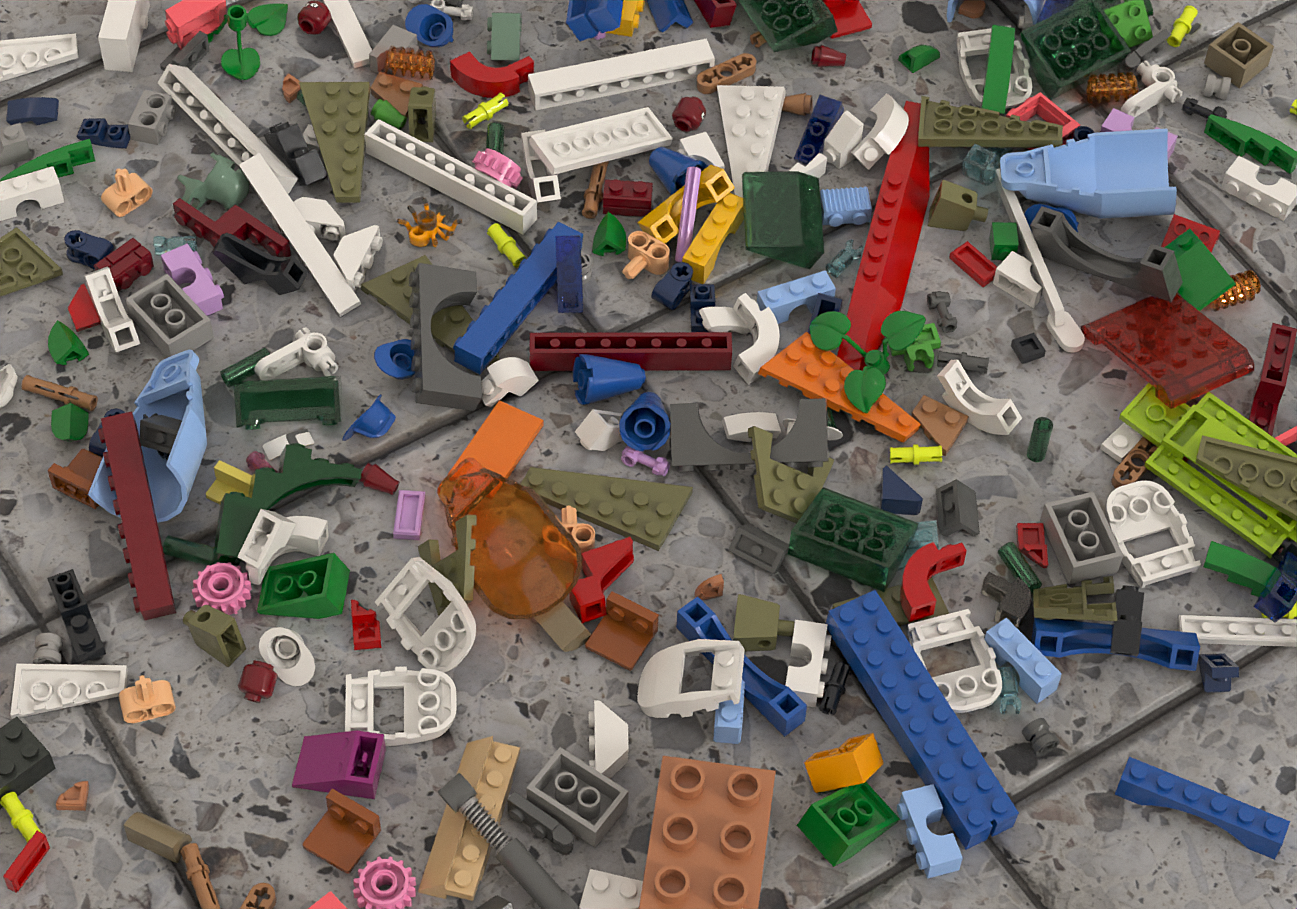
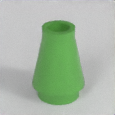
[371,99,407,130]

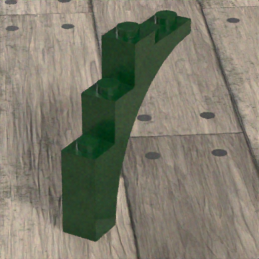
[212,443,362,566]

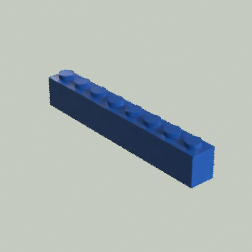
[453,221,584,375]

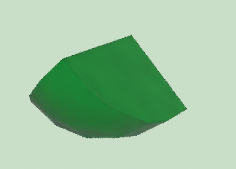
[898,44,940,73]
[592,212,627,256]
[48,320,89,365]
[51,403,89,442]

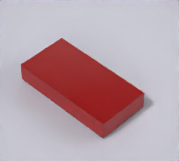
[949,241,997,287]
[3,830,50,893]

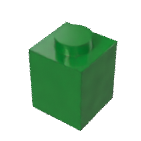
[989,222,1019,261]

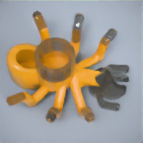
[397,198,462,248]

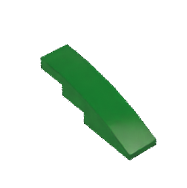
[981,25,1015,116]
[1204,114,1297,174]
[0,139,95,182]
[1203,541,1297,602]

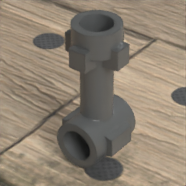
[927,291,958,333]

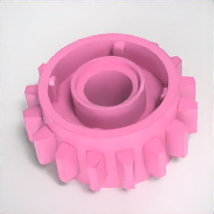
[472,148,523,189]
[192,562,252,615]
[353,856,416,909]

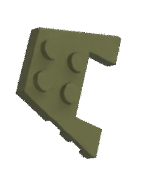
[748,426,834,525]
[418,515,477,616]
[1033,576,1117,621]

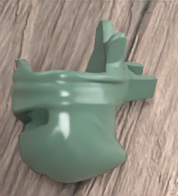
[177,152,250,211]

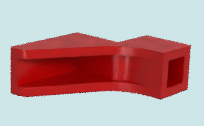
[568,537,634,623]

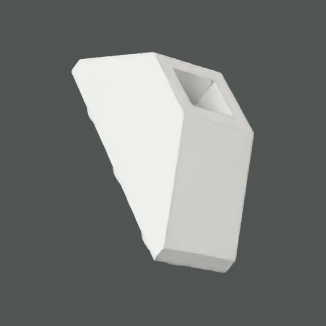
[271,197,346,241]
[334,225,383,293]
[589,700,629,779]

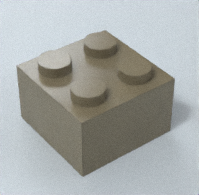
[1204,22,1274,89]

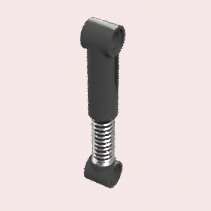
[437,773,580,909]

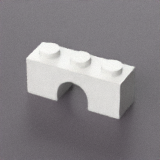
[1221,156,1297,221]
[0,166,64,221]
[785,620,831,708]

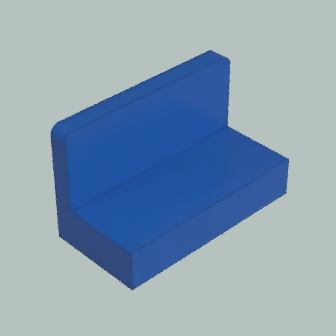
[647,0,693,33]

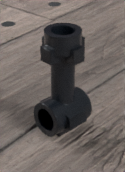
[1182,97,1227,123]

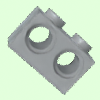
[128,90,176,145]

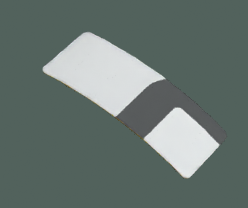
[262,429,314,460]

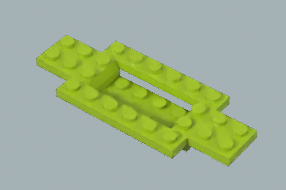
[1119,379,1297,558]

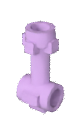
[621,446,671,476]

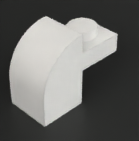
[481,357,539,408]

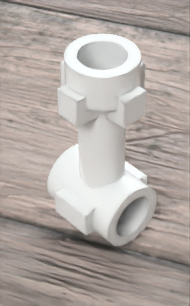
[430,0,473,21]

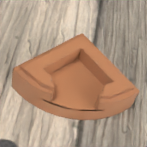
[282,73,302,103]
[695,574,724,600]
[56,781,89,811]

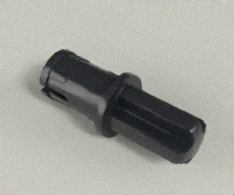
[819,662,850,715]

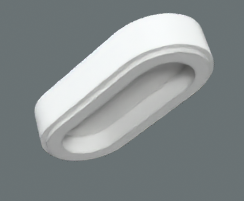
[1046,311,1085,353]

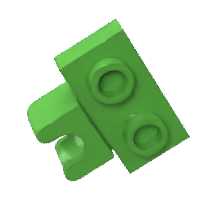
[888,323,941,371]

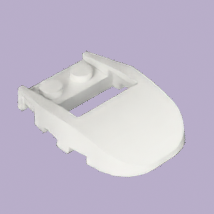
[957,25,1032,109]
[1105,481,1201,588]
[375,557,476,673]
[907,609,1002,713]
[637,639,745,718]
[345,666,457,746]

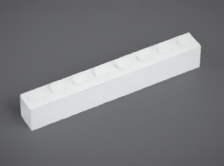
[528,39,715,110]
[158,64,298,194]
[364,119,537,235]

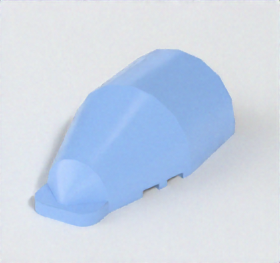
[1000,128,1177,219]
[88,349,207,523]

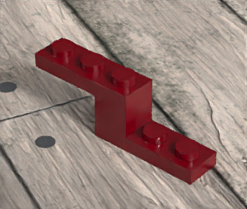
[173,198,291,257]
[1248,323,1297,436]

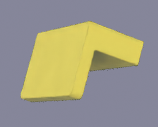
[206,460,252,504]

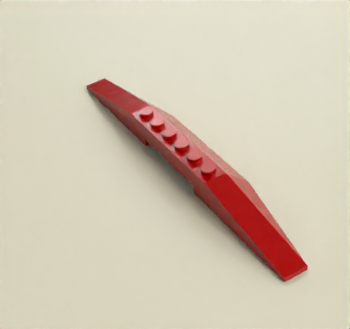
[837,101,930,371]

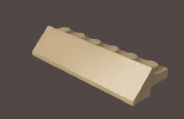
[418,736,520,901]

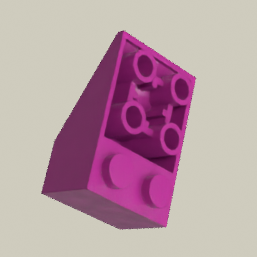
[292,730,386,800]

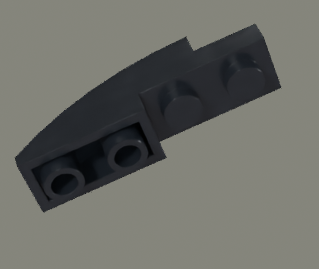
[47,569,106,663]

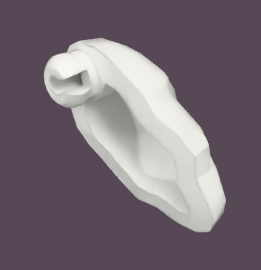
[0,364,18,408]

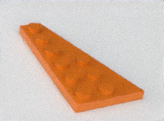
[758,332,921,443]

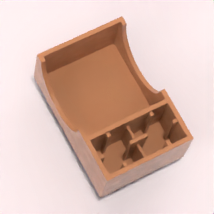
[639,756,776,909]

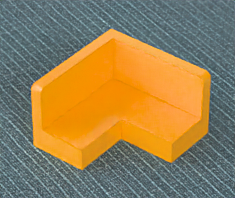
[804,733,883,793]

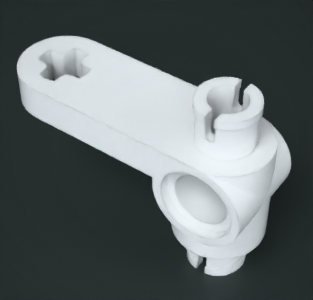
[1120,61,1183,117]
[254,328,338,381]

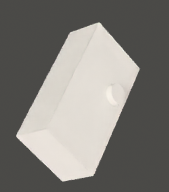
[98,0,150,72]

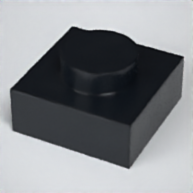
[1011,333,1046,364]

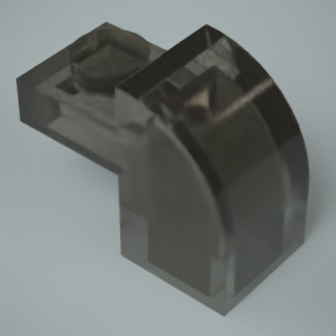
[981,572,1032,630]

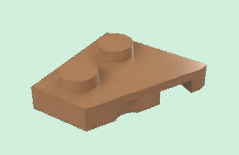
[370,71,423,118]
[911,395,969,456]

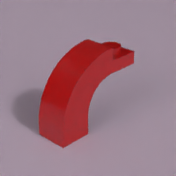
[450,51,534,98]
[900,542,967,622]

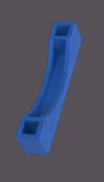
[676,596,807,737]
[1031,618,1200,671]
[1115,757,1290,860]

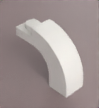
[851,93,909,170]
[521,130,561,203]
[84,267,140,352]
[733,293,780,385]
[937,360,1022,435]
[246,516,329,585]

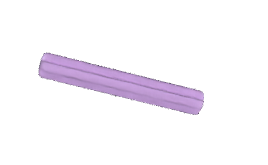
[675,167,701,263]

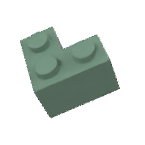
[487,12,522,61]

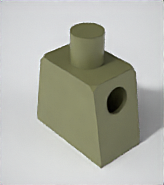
[408,86,436,142]
[928,180,988,231]
[733,594,795,651]
[183,605,246,667]

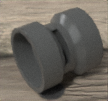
[1022,718,1060,757]

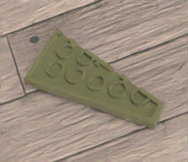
[299,82,370,203]
[918,96,1063,148]
[0,227,63,297]
[361,255,499,368]
[1195,435,1297,521]
[519,467,693,551]

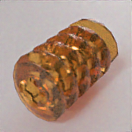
[385,45,435,80]
[1086,72,1138,104]
[1209,270,1261,312]

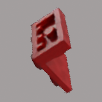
[813,0,872,39]
[1161,214,1220,253]

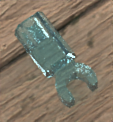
[153,236,197,255]
[826,239,864,278]
[998,667,1022,714]

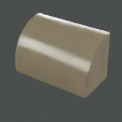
[530,592,591,652]
[124,812,192,863]

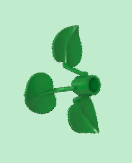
[207,3,288,80]
[810,311,926,414]

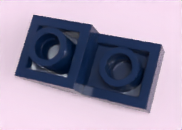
[6,97,59,125]
[77,118,131,148]
[690,284,715,332]

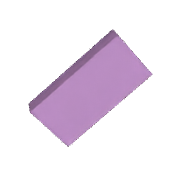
[393,490,425,540]

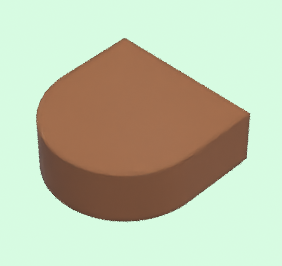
[958,0,985,18]

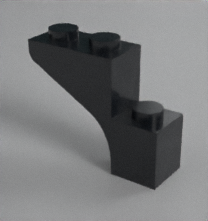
[264,121,328,186]
[212,233,309,295]
[1110,585,1144,657]

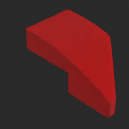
[68,284,100,332]
[1016,523,1048,568]
[351,600,382,650]

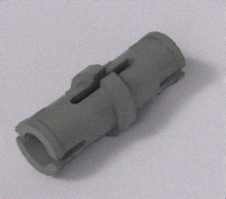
[937,350,989,374]

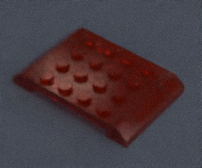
[1081,293,1254,409]

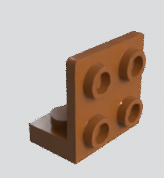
[48,449,102,510]
[585,591,659,671]
[303,789,381,874]

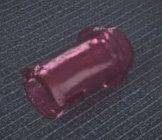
[246,451,278,473]

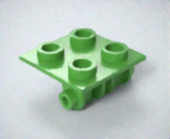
[1099,0,1153,55]

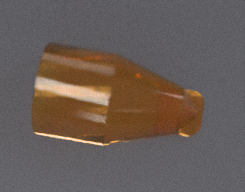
[437,458,583,619]

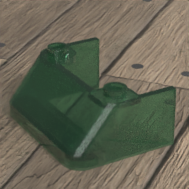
[234,376,343,430]

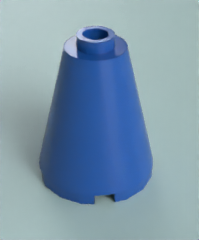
[649,147,708,195]
[573,354,646,405]
[619,392,671,451]

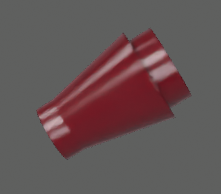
[811,44,846,67]
[359,463,400,496]

